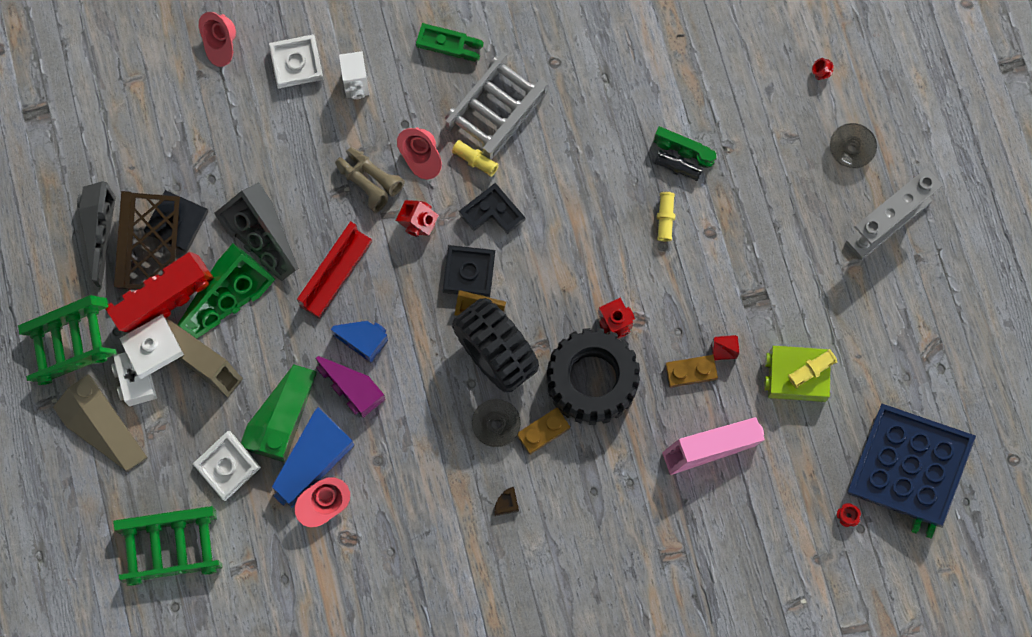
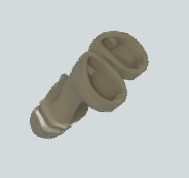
[335,147,405,213]

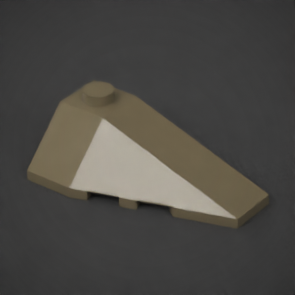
[53,374,148,472]

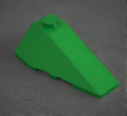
[177,243,275,339]

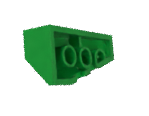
[241,364,317,463]

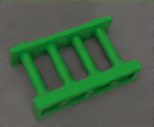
[18,295,117,385]
[113,506,223,586]

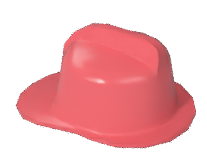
[198,12,236,67]
[397,127,442,180]
[294,477,350,527]

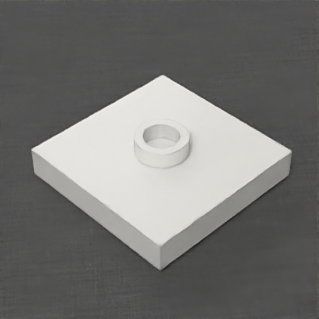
[269,34,324,89]
[119,315,184,379]
[193,431,261,501]

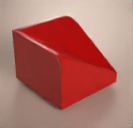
[711,335,740,360]

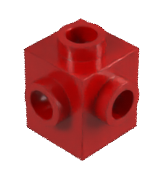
[395,200,439,237]
[598,297,635,338]

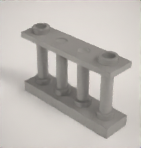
[445,52,548,160]
[845,168,943,260]

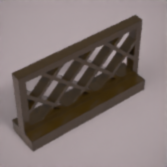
[114,191,180,290]

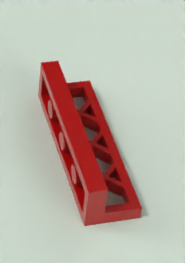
[297,221,372,319]

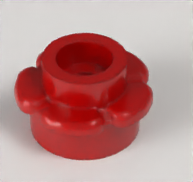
[812,58,834,80]
[837,503,861,527]

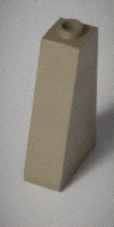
[165,317,243,397]

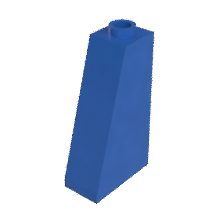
[272,407,355,508]

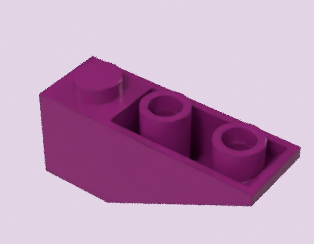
[315,356,386,418]

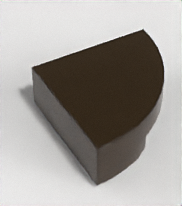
[494,487,519,517]

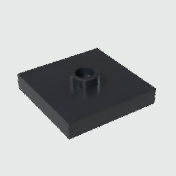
[144,190,208,252]
[443,245,496,298]

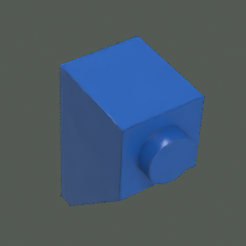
[331,321,388,363]

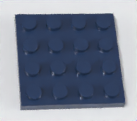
[848,403,976,528]

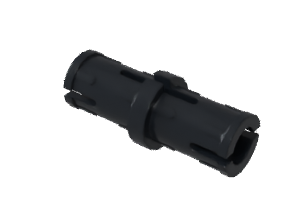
[654,150,703,182]

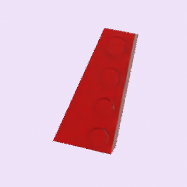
[105,252,214,333]

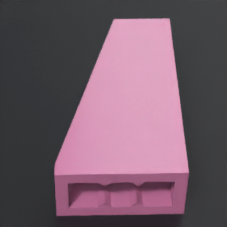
[662,417,765,475]

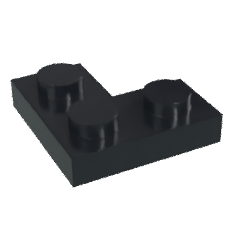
[459,183,525,234]

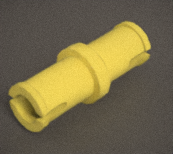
[452,140,499,177]
[656,192,676,242]
[788,349,838,388]

